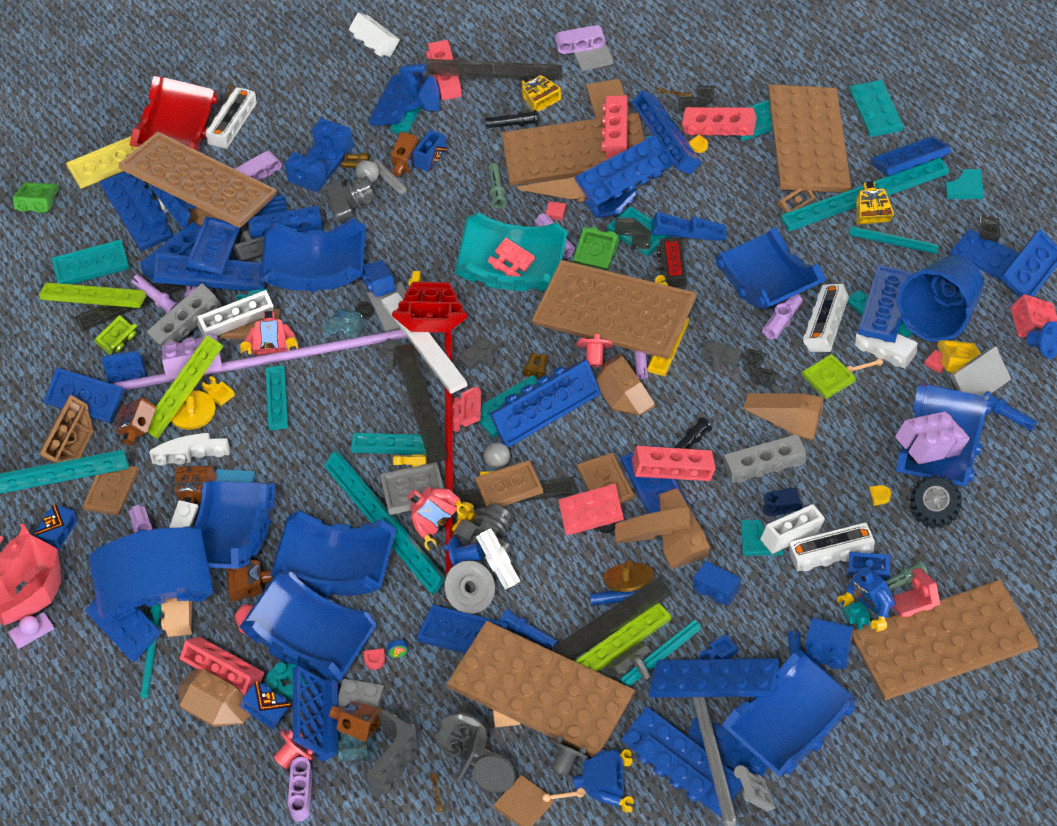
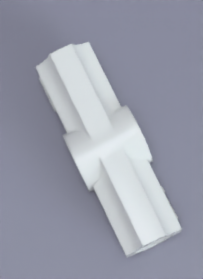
[476,528,520,590]

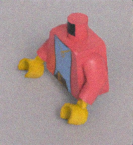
[240,311,299,355]
[408,487,470,550]

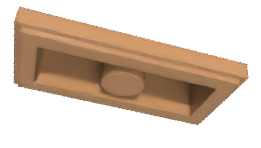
[776,188,816,213]

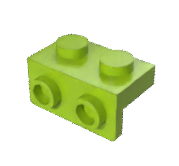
[94,315,138,355]

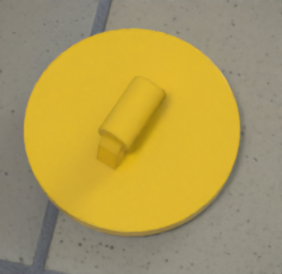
[171,390,216,430]

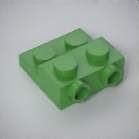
[13,182,59,213]
[573,227,620,271]

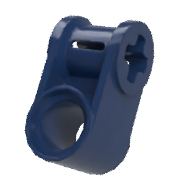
[763,487,803,516]

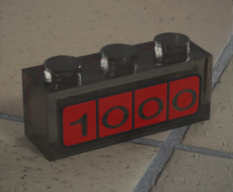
[656,237,686,289]

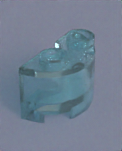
[323,309,365,338]
[338,733,370,762]

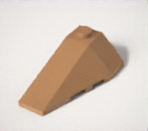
[517,177,587,202]
[743,393,824,440]
[659,488,710,570]

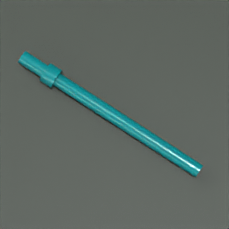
[140,604,163,698]

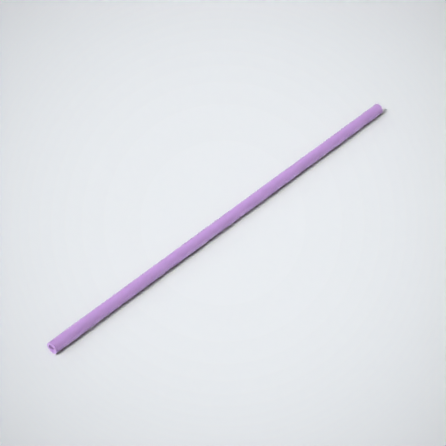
[110,327,456,390]

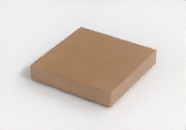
[493,775,554,826]

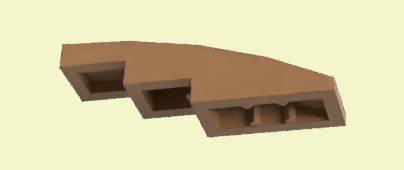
[615,507,691,543]

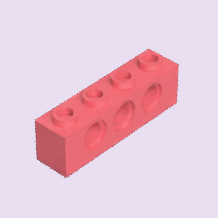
[426,40,462,100]
[602,95,628,158]
[682,107,757,136]
[632,446,716,481]
[180,636,264,695]

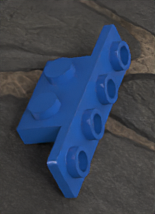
[150,184,196,228]

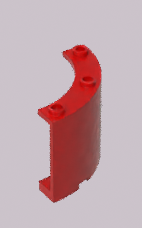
[130,76,218,151]

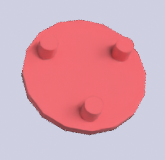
[576,334,614,367]
[274,729,314,769]

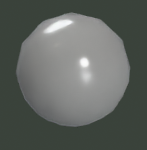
[355,160,379,183]
[483,442,510,469]

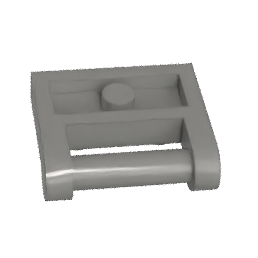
[734,765,775,811]

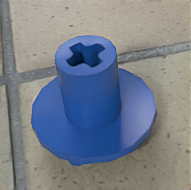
[1027,321,1057,359]
[444,537,483,566]

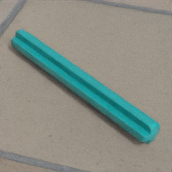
[849,226,939,254]
[620,620,701,687]

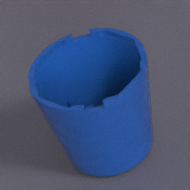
[897,255,984,342]

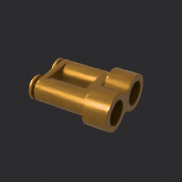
[342,152,370,168]
[522,353,548,378]

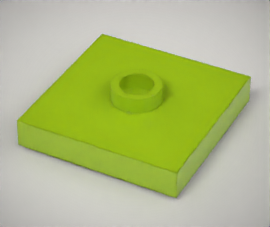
[802,354,856,399]

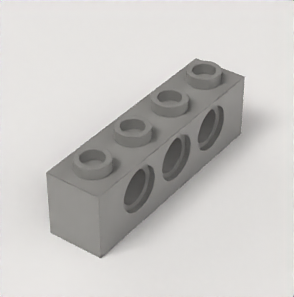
[147,283,221,349]
[724,434,806,483]

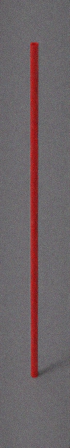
[445,330,453,601]

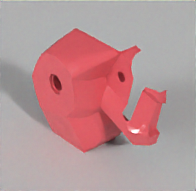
[0,524,61,626]

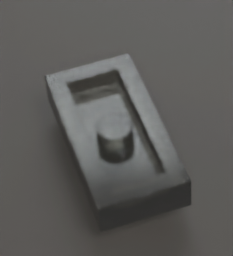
[979,214,1000,243]

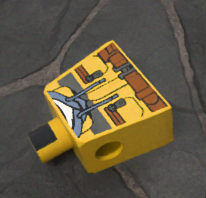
[522,76,561,112]
[856,181,894,225]

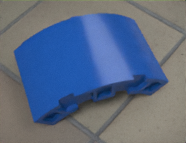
[260,218,366,292]
[715,227,826,309]
[896,383,992,487]
[193,481,275,569]
[270,510,396,597]
[89,526,214,622]
[239,571,377,681]
[722,650,858,777]

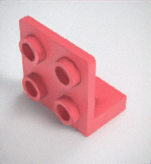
[1010,294,1057,337]
[892,568,940,617]

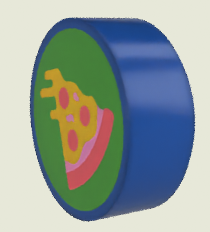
[387,639,408,658]

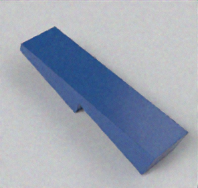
[651,212,727,241]

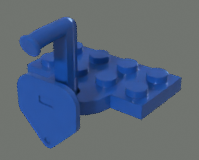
[369,63,440,126]

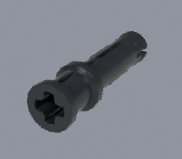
[485,109,538,129]
[673,417,712,449]

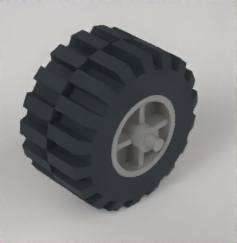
[910,475,962,528]

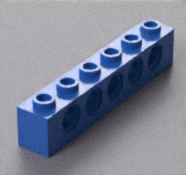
[631,90,702,174]

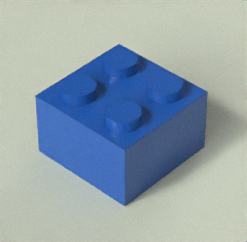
[806,618,853,669]

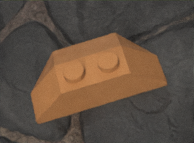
[596,353,656,416]
[39,395,94,463]
[178,669,250,727]

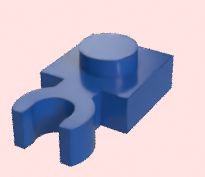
[699,634,738,659]

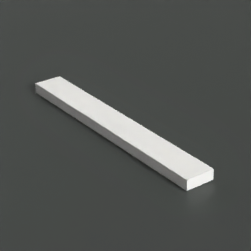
[381,292,467,394]

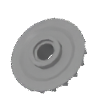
[444,561,495,614]

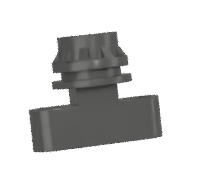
[326,176,377,224]
[452,503,511,558]

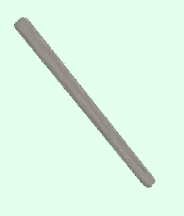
[692,697,736,826]

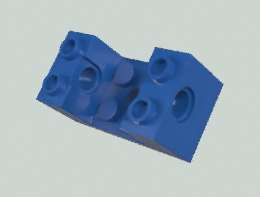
[285,118,354,192]

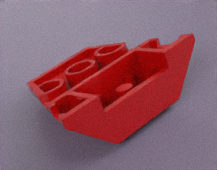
[392,282,467,333]

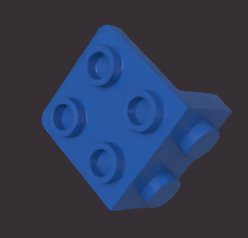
[584,190,637,218]
[102,351,146,383]

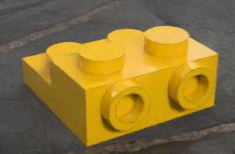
[937,340,981,373]

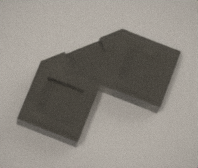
[678,85,715,113]
[614,217,651,249]
[742,348,778,389]

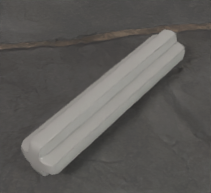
[373,159,407,195]

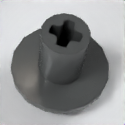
[550,735,590,777]

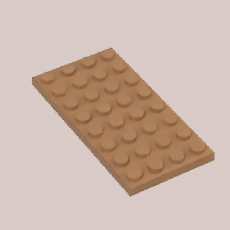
[767,84,851,192]
[502,113,645,186]
[118,132,277,228]
[532,260,697,359]
[852,580,1038,700]
[447,621,635,757]

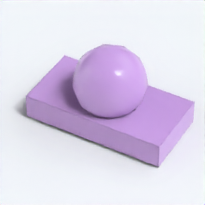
[8,612,54,649]

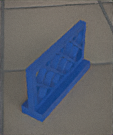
[292,666,338,761]

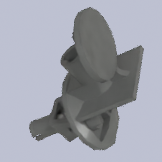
[434,703,515,793]

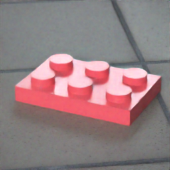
[558,484,624,535]

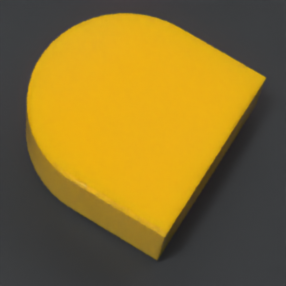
[688,135,708,153]
[869,485,891,506]

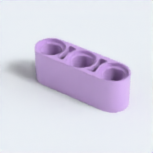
[555,25,606,54]
[235,151,282,181]
[288,757,313,821]

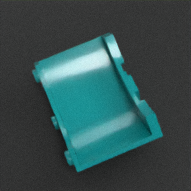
[454,212,568,292]

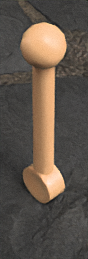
[846,358,883,372]
[542,788,585,802]

